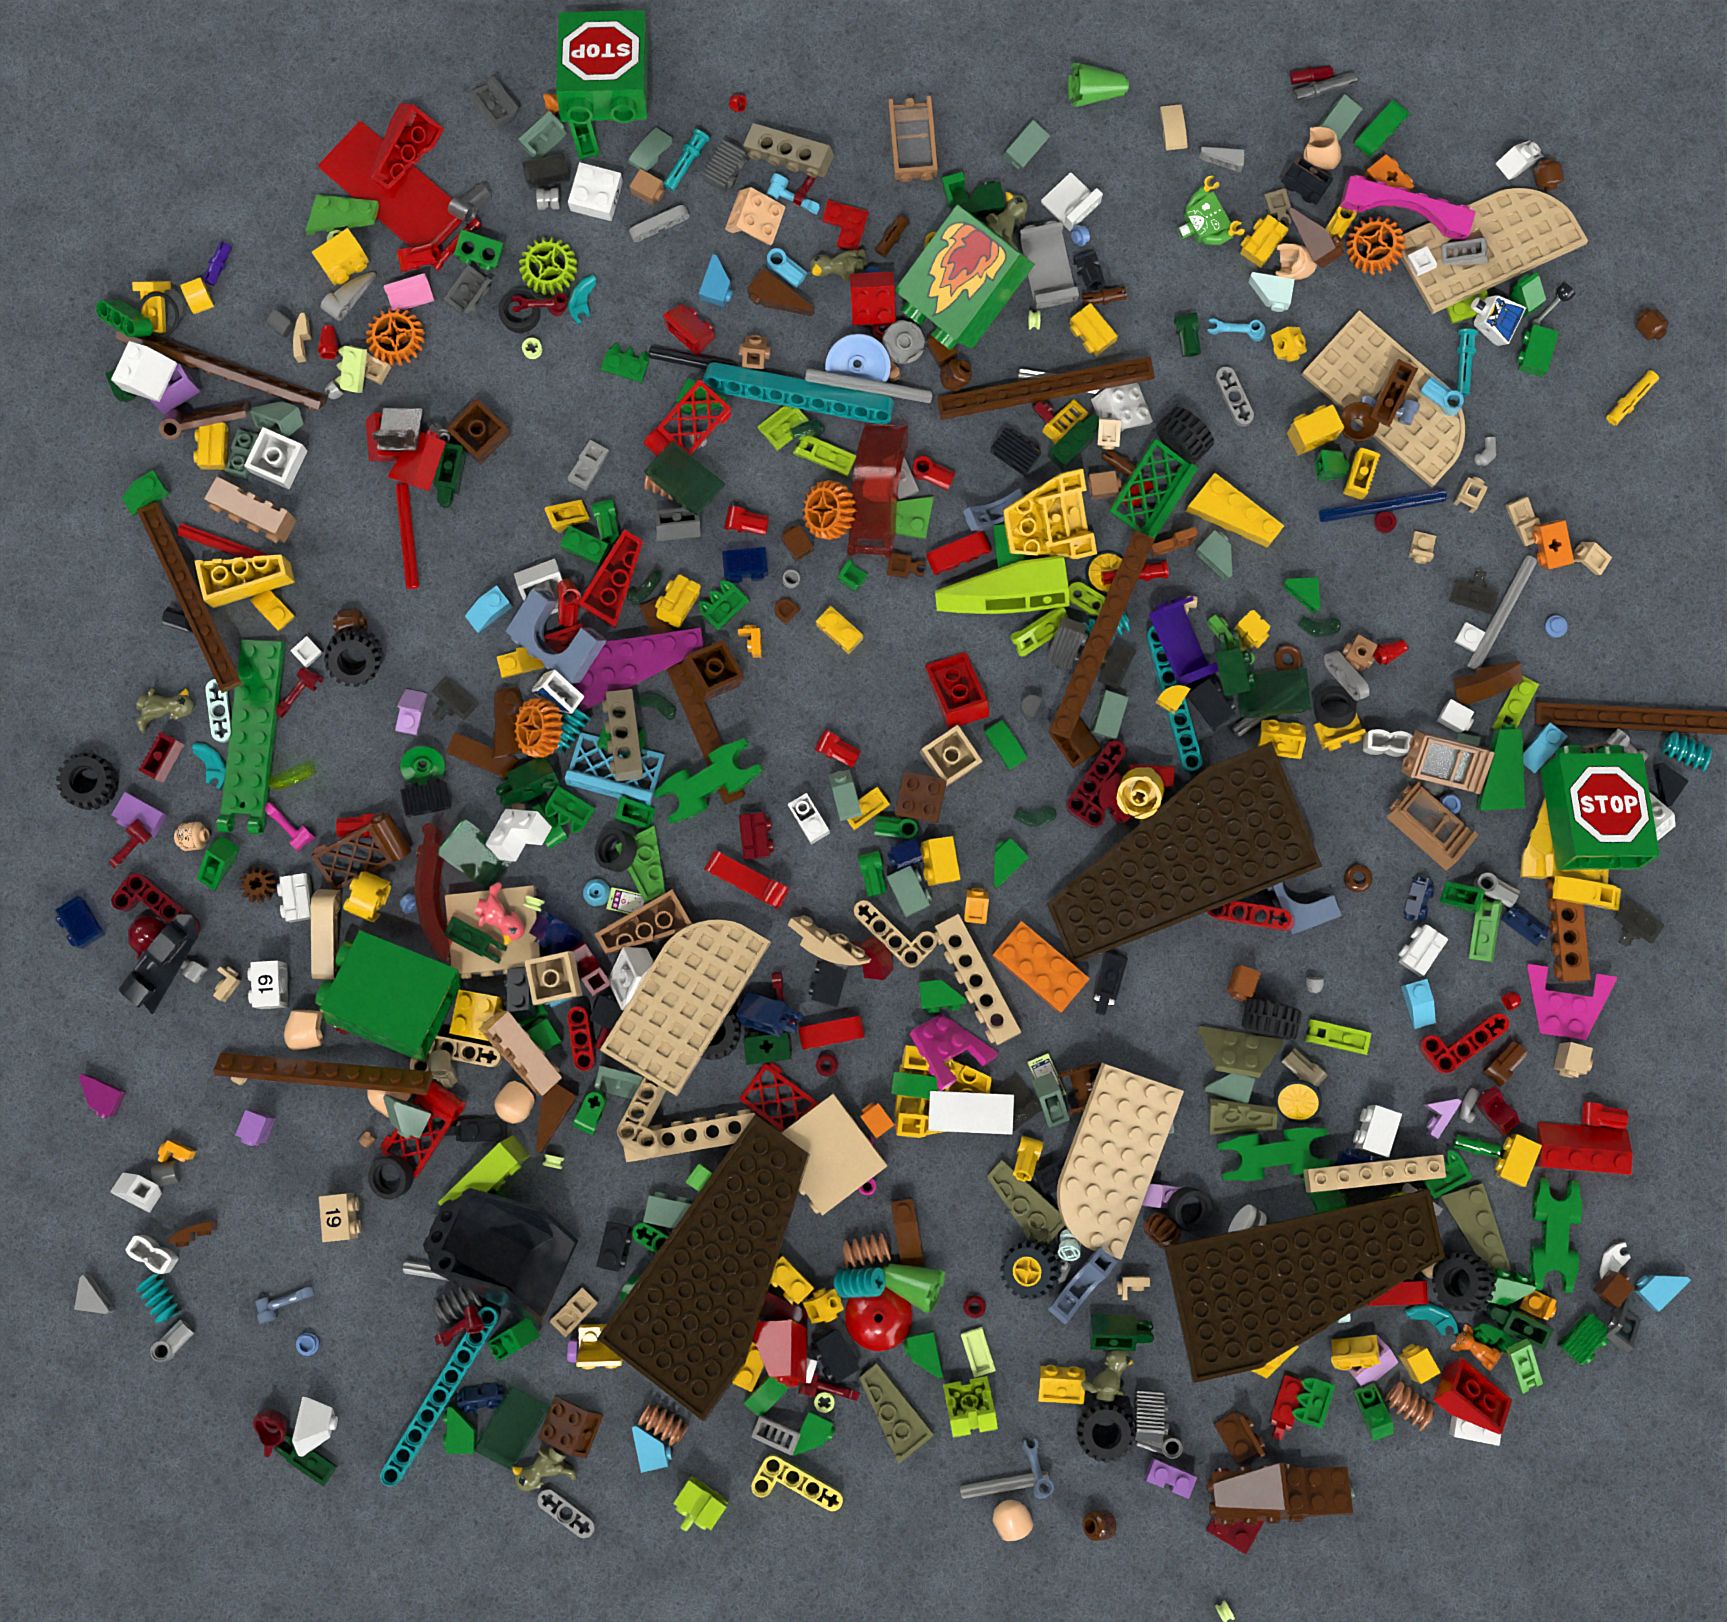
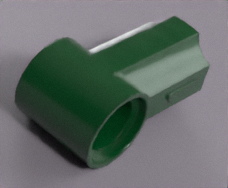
[1174,312,1201,357]

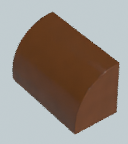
[1048,718,1101,768]

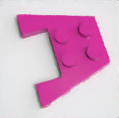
[1527,964,1617,1040]
[910,1013,999,1091]

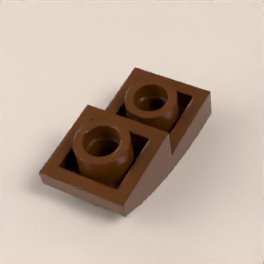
[167,1221,217,1247]

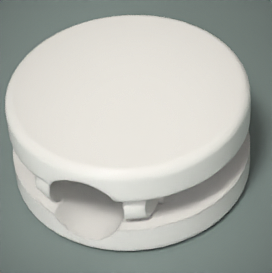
[1228,1204,1267,1232]

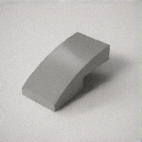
[568,440,609,491]

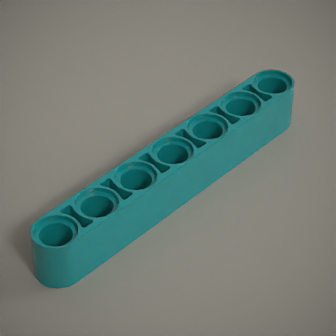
[1146,626,1202,773]

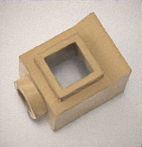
[1453,477,1488,514]

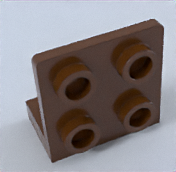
[895,772,947,823]
[539,1396,603,1458]
[1213,1410,1266,1464]

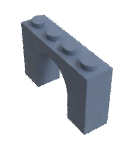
[505,588,607,684]
[1266,882,1342,936]

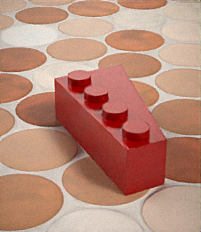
[578,529,643,629]

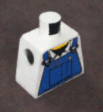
[1471,296,1526,346]
[532,670,584,714]

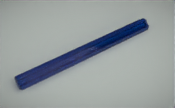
[1318,489,1447,522]

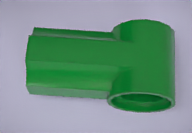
[591,499,619,544]
[530,802,568,849]
[874,816,919,840]
[857,851,886,897]

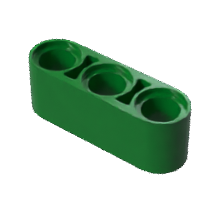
[1354,99,1410,158]
[96,299,153,338]

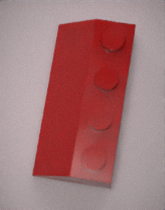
[1535,1122,1633,1175]

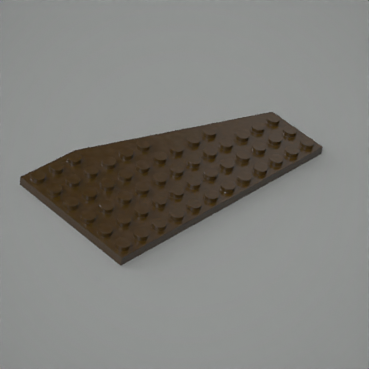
[1047,741,1322,964]
[597,1115,810,1421]
[1164,1189,1445,1383]

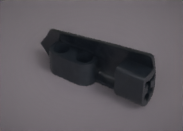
[119,913,198,1014]

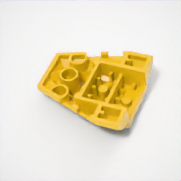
[1002,468,1097,559]
[1521,798,1609,884]
[894,1045,991,1138]

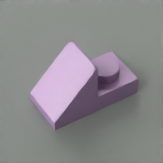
[395,689,427,736]
[1423,1099,1462,1139]
[1142,1183,1182,1208]

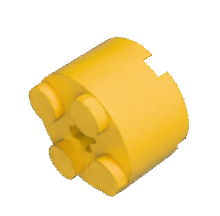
[1117,767,1164,819]
[343,871,391,922]

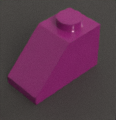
[79,1073,126,1119]

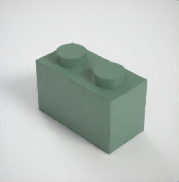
[886,865,932,918]
[643,1192,692,1229]

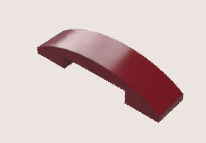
[761,1292,808,1326]

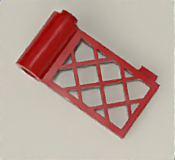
[643,379,732,473]
[739,1062,820,1132]
[380,1079,466,1177]

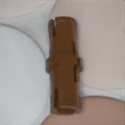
[874,215,910,258]
[1082,286,1127,307]
[1101,449,1145,481]

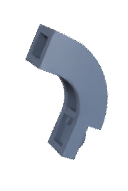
[963,487,1033,532]
[1048,1247,1117,1324]

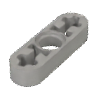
[629,205,690,242]
[1215,367,1254,427]
[1324,650,1369,701]
[537,1488,595,1538]

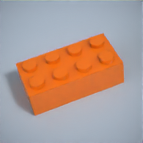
[992,921,1090,1014]

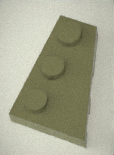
[1208,1099,1278,1135]

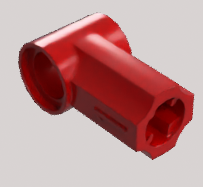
[396,243,441,272]
[912,456,956,491]
[724,506,769,536]
[556,579,580,626]
[814,730,861,768]
[336,814,375,838]
[1581,1102,1629,1129]

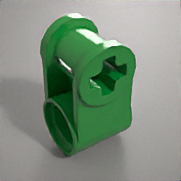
[572,1091,607,1135]

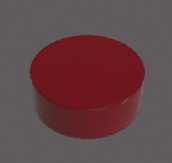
[1374,511,1397,533]

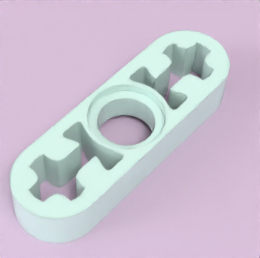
[206,679,232,743]

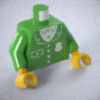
[1177,176,1245,246]

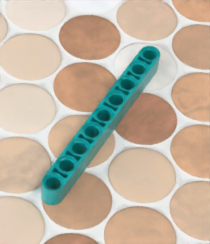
[703,362,895,425]
[380,1306,500,1486]

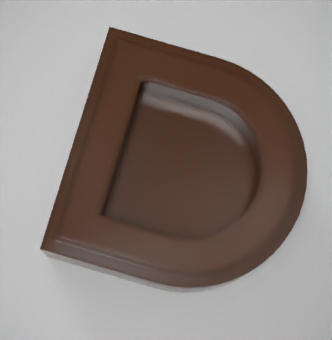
[774,598,801,625]

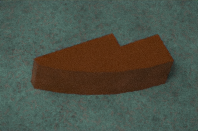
[1454,661,1523,705]
[446,732,518,779]

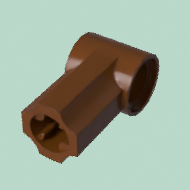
[1483,1041,1528,1087]

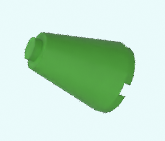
[1068,62,1129,107]
[883,1263,945,1314]

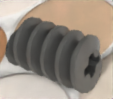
[433,1286,484,1326]

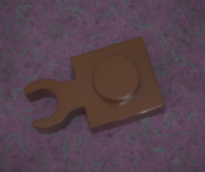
[887,553,926,579]

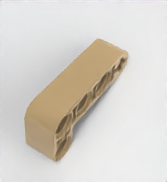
[311,889,342,980]
[854,900,937,968]
[410,1036,503,1071]
[617,1077,666,1157]

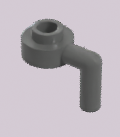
[1407,776,1444,796]

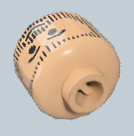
[174,822,210,851]

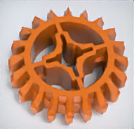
[1347,216,1406,275]
[366,308,425,366]
[801,480,857,540]
[514,698,564,757]

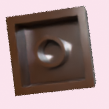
[446,398,511,465]
[681,640,744,703]

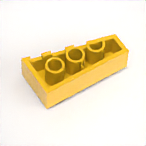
[1186,473,1284,548]
[195,555,295,608]

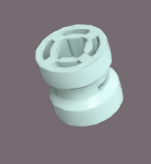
[1058,1229,1081,1261]

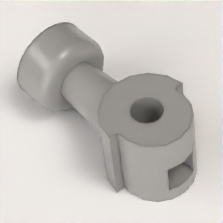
[1606,728,1649,762]
[181,959,207,984]

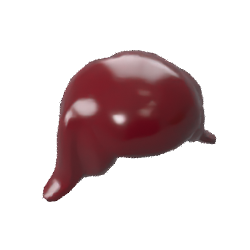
[128,916,166,960]
[253,1409,288,1458]

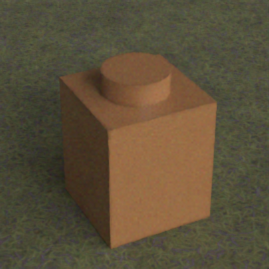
[629,169,665,205]
[1088,471,1121,500]

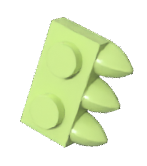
[335,346,367,393]

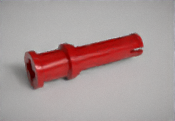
[1101,560,1169,585]

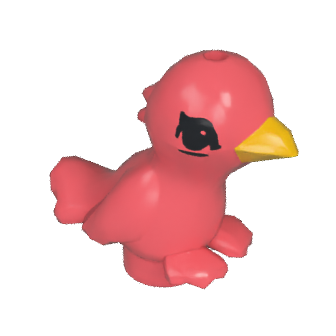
[475,882,525,945]

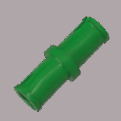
[1453,1134,1501,1159]

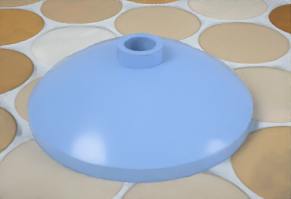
[825,334,890,394]

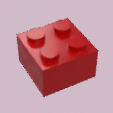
[850,272,895,325]

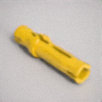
[1606,370,1659,426]

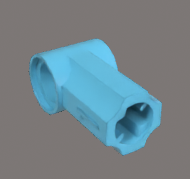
[767,248,808,288]
[1420,376,1464,416]

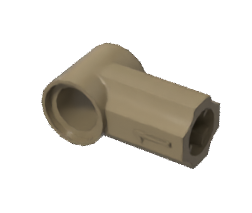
[1281,1048,1328,1088]
[430,1050,458,1089]

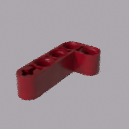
[1066,741,1125,828]
[111,873,201,934]

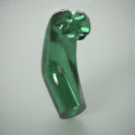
[790,420,825,439]
[626,571,662,605]
[1298,617,1341,638]
[637,693,676,720]
[1013,807,1057,828]

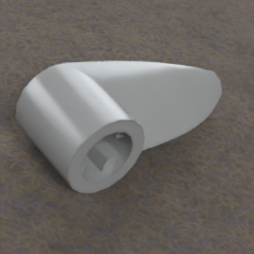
[320,272,376,321]

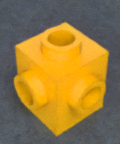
[1271,327,1307,362]
[803,1288,844,1323]

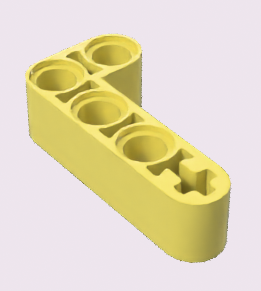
[751,1454,843,1511]

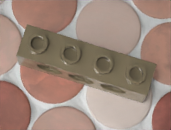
[743,123,834,178]
[602,689,643,781]

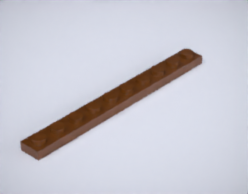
[115,330,328,410]
[937,356,1155,420]
[137,501,242,693]
[1048,530,1155,740]
[640,598,745,805]
[1534,702,1727,735]
[213,1053,433,1095]

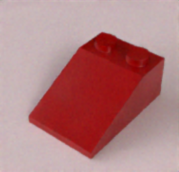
[925,652,989,730]
[1433,1357,1512,1435]

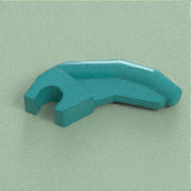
[568,275,597,325]
[192,743,226,790]
[1405,1303,1458,1336]

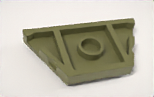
[1197,1026,1284,1078]

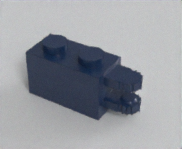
[736,992,804,1037]

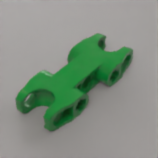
[653,738,764,824]
[1216,1127,1333,1181]
[1529,1178,1582,1293]

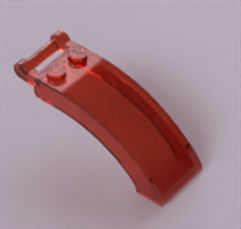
[847,424,908,558]
[415,823,452,964]

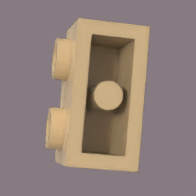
[1553,1042,1593,1078]

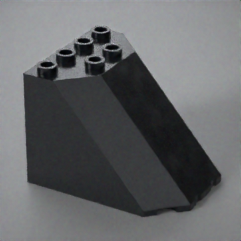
[423,1188,578,1323]

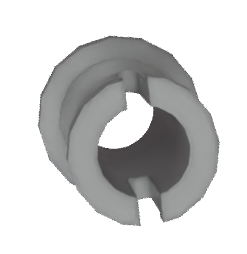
[429,423,451,443]

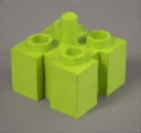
[943,1376,998,1438]
[673,1475,729,1531]

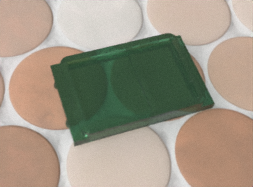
[644,441,725,516]
[1238,668,1311,718]
[437,818,512,891]
[474,1386,551,1471]

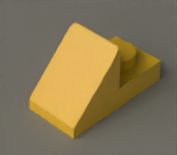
[544,500,590,533]
[250,590,295,631]
[497,647,545,678]

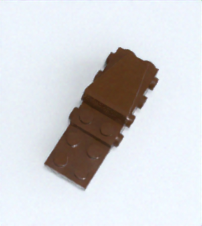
[1207,1463,1353,1526]

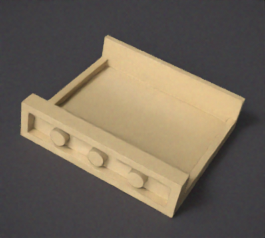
[445,886,541,979]
[782,1094,888,1216]

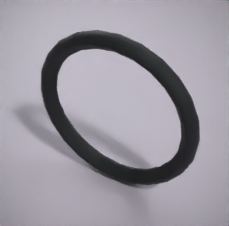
[137,292,180,338]

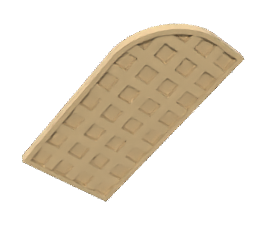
[1392,188,1588,314]
[1302,310,1465,487]
[600,920,771,1096]
[1057,1062,1184,1259]

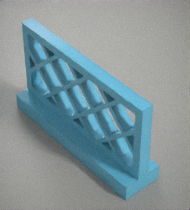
[565,732,665,807]

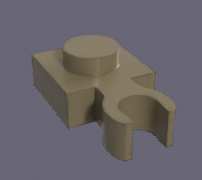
[1263,188,1291,227]

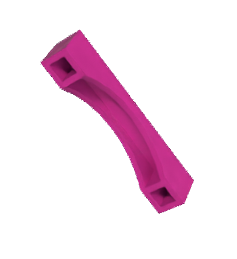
[1340,175,1476,241]

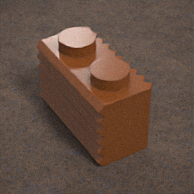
[1226,965,1261,1002]

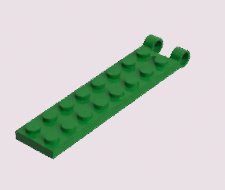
[217,640,285,835]

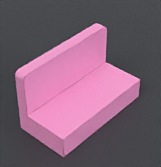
[384,274,435,313]

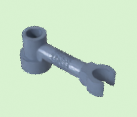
[1360,395,1420,425]
[255,1287,314,1324]
[1022,1438,1054,1499]

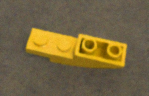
[1553,876,1621,911]

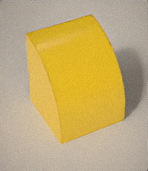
[180,278,214,314]
[1155,685,1190,714]

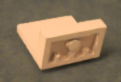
[725,187,785,245]

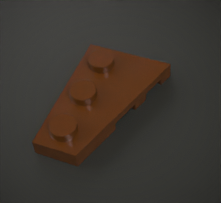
[492,687,523,759]

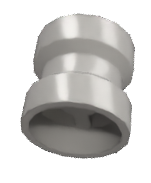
[536,188,560,210]

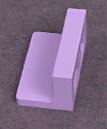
[1347,1336,1398,1388]

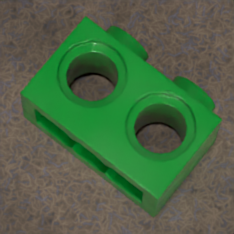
[454,229,505,271]

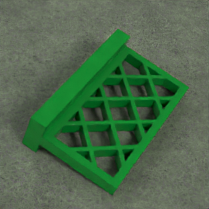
[1108,439,1198,539]

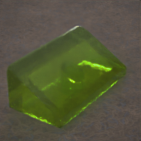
[270,760,316,791]

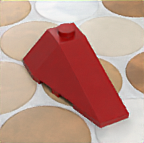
[370,103,444,190]

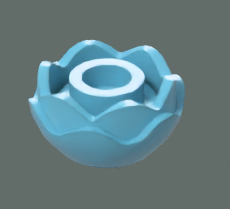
[583,879,611,906]

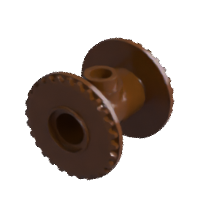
[1058,1062,1101,1114]

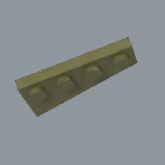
[987,1159,1065,1246]
[1439,1183,1511,1271]
[859,1363,934,1464]

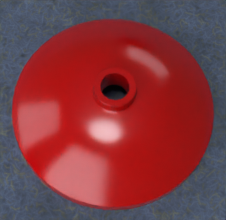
[845,1287,912,1351]

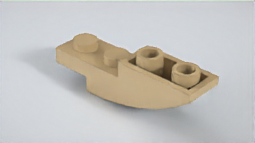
[788,915,871,965]

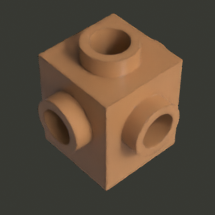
[739,335,771,369]
[1342,634,1377,672]

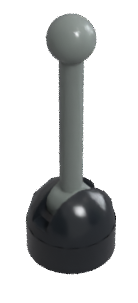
[1532,283,1576,326]

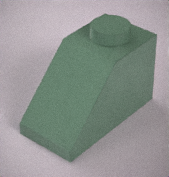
[250,401,304,438]
[1195,530,1232,582]
[828,769,862,821]
[1031,1072,1070,1128]
[1202,1073,1255,1104]
[383,1094,431,1138]

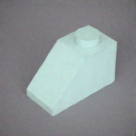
[1249,272,1295,312]

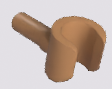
[889,358,900,382]
[358,1131,376,1149]

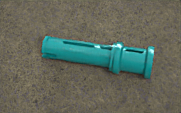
[663,129,710,192]
[1457,328,1478,396]

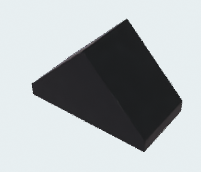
[1653,763,1689,808]

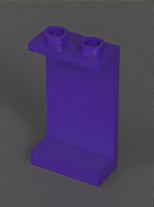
[1149,596,1219,686]

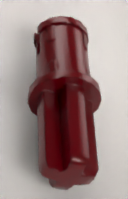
[1289,65,1333,85]

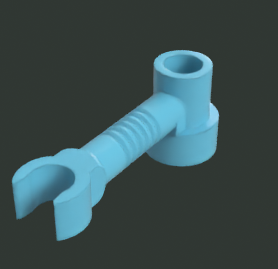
[766,173,820,215]
[1208,318,1266,341]

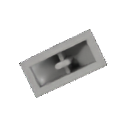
[74,1274,115,1314]

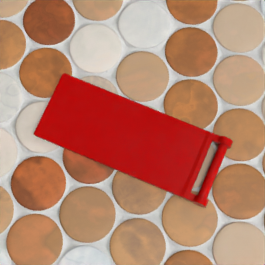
[318,121,482,272]

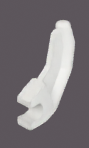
[1599,1242,1631,1279]

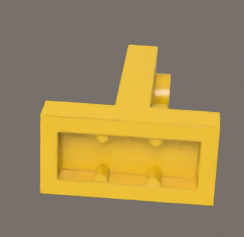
[132,281,171,333]

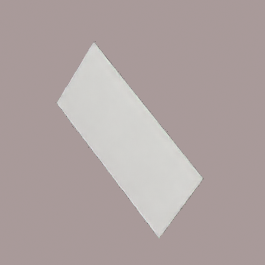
[929,1091,1014,1134]

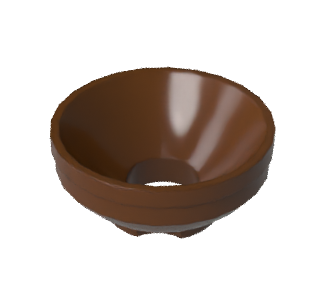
[1339,402,1379,442]

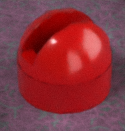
[728,94,747,112]
[1501,991,1521,1011]

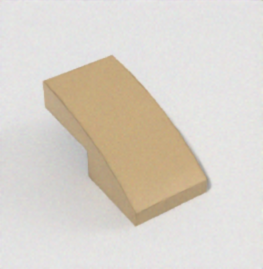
[1160,105,1187,150]
[293,313,312,363]
[342,345,391,385]
[1505,497,1541,546]
[550,1288,598,1338]

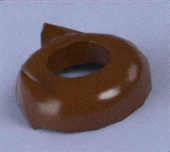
[1274,645,1302,673]
[1344,864,1372,893]

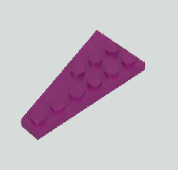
[576,628,704,712]

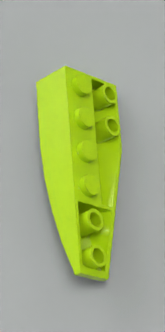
[935,555,1070,614]

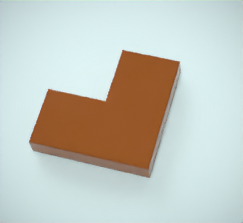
[1150,527,1198,557]

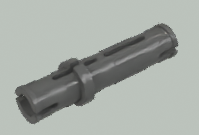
[1293,71,1357,103]

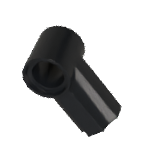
[1073,251,1105,293]
[162,606,194,634]

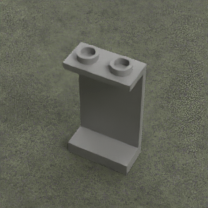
[1019,221,1079,309]

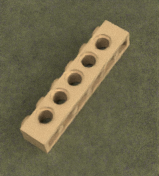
[933,914,1021,1046]
[624,1109,756,1162]
[1304,1155,1446,1192]

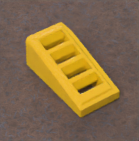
[1042,399,1089,444]

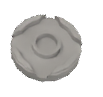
[882,320,925,364]

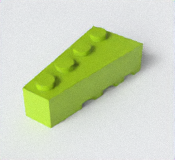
[438,1135,530,1206]

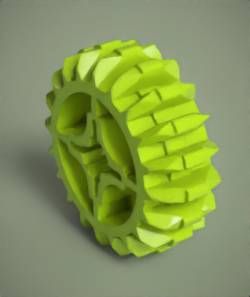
[519,237,577,295]

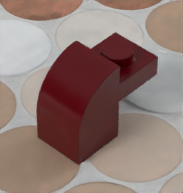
[1097,772,1131,825]
[851,936,894,980]
[569,941,611,996]
[1476,1085,1520,1137]

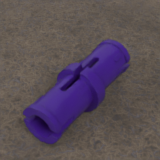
[202,242,232,286]

